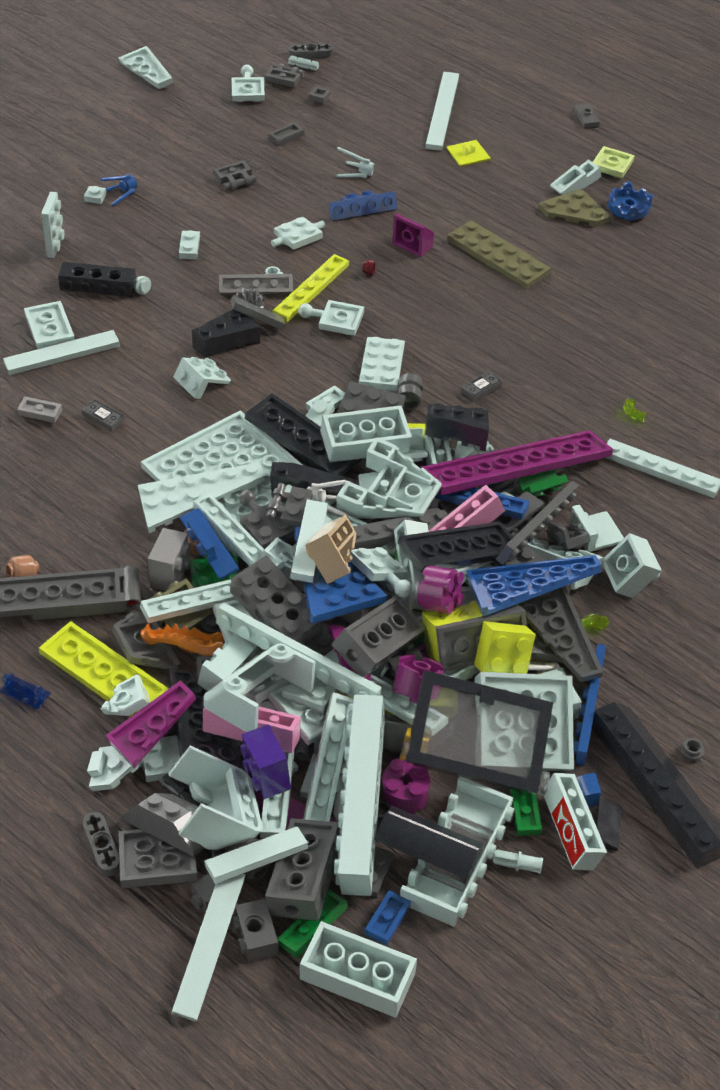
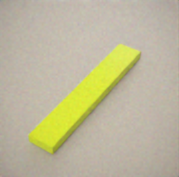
[272,254,349,323]

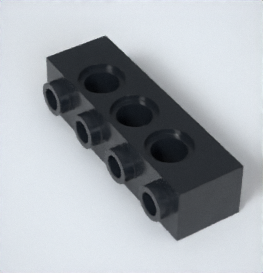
[58,262,136,297]

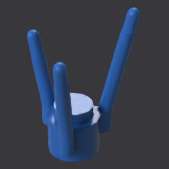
[100,174,137,206]

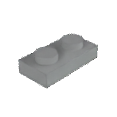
[17,397,62,423]

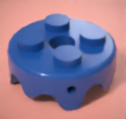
[608,182,653,221]

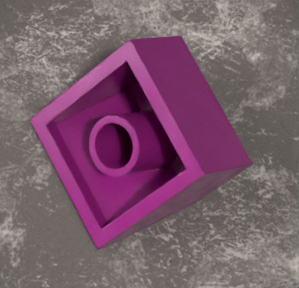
[392,213,434,257]

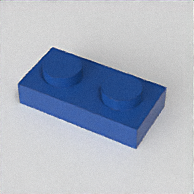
[365,891,411,945]

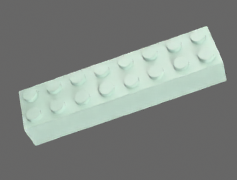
[334,695,385,896]

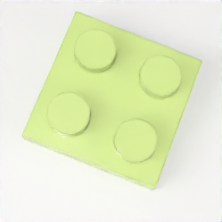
[593,146,635,178]

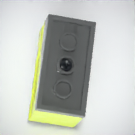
[422,601,527,672]

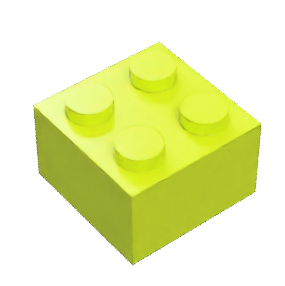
[474,621,536,674]

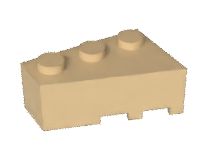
[305,514,357,584]

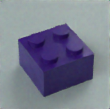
[240,724,291,799]

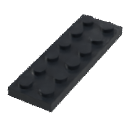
[245,393,362,476]
[397,521,524,573]

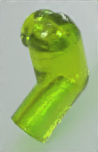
[623,398,647,422]
[580,613,609,630]

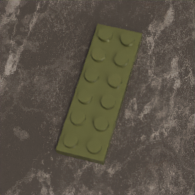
[447,220,551,289]

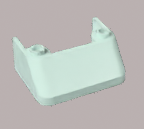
[204,644,316,732]
[169,746,263,850]

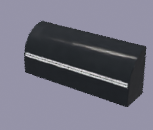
[374,806,483,879]

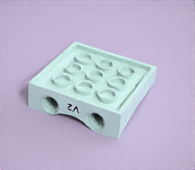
[475,672,574,772]

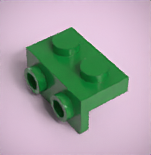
[517,469,568,498]

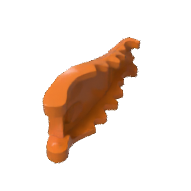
[141,623,224,656]

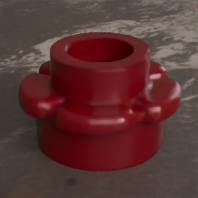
[362,259,375,277]

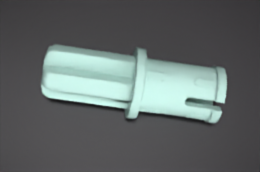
[493,850,543,874]

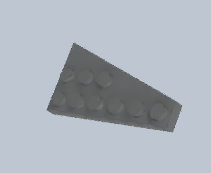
[518,586,603,682]

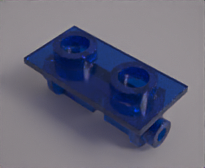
[0,673,51,710]

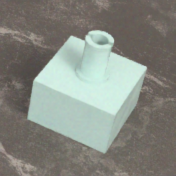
[602,533,662,598]

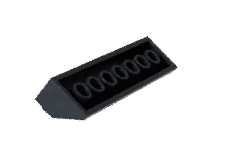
[592,702,720,869]

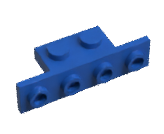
[329,190,398,220]
[180,508,239,580]

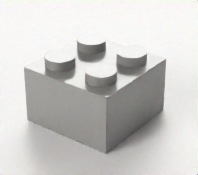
[148,528,192,591]

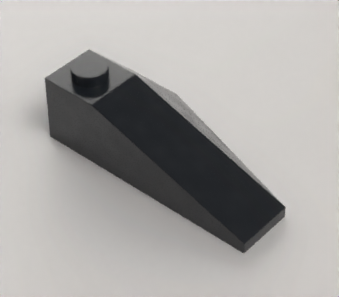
[270,462,356,496]

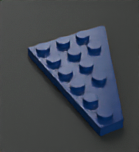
[294,526,387,624]
[466,555,601,616]

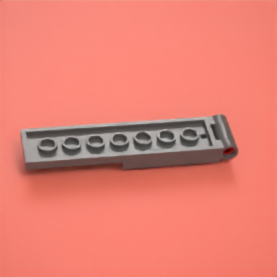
[0,566,141,620]

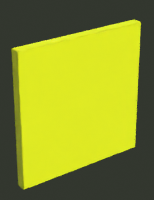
[446,140,491,167]

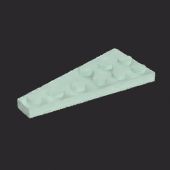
[138,462,265,533]

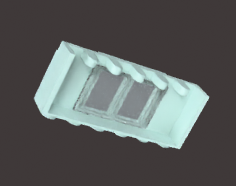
[400,777,515,927]

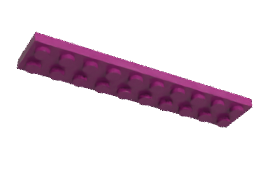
[421,430,613,495]

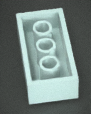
[320,406,412,462]
[300,921,417,1018]

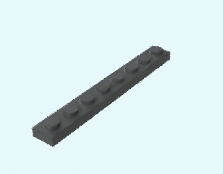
[496,480,579,565]

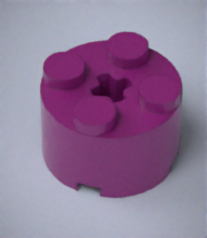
[417,566,464,615]
[392,655,444,703]
[381,759,430,814]

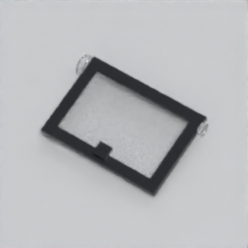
[401,670,553,796]

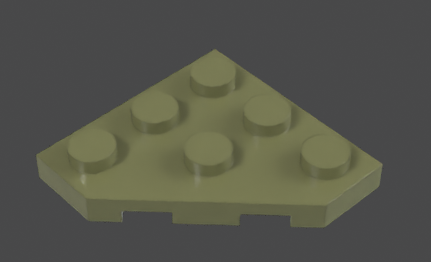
[538,189,611,227]

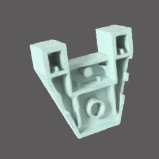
[337,437,442,519]

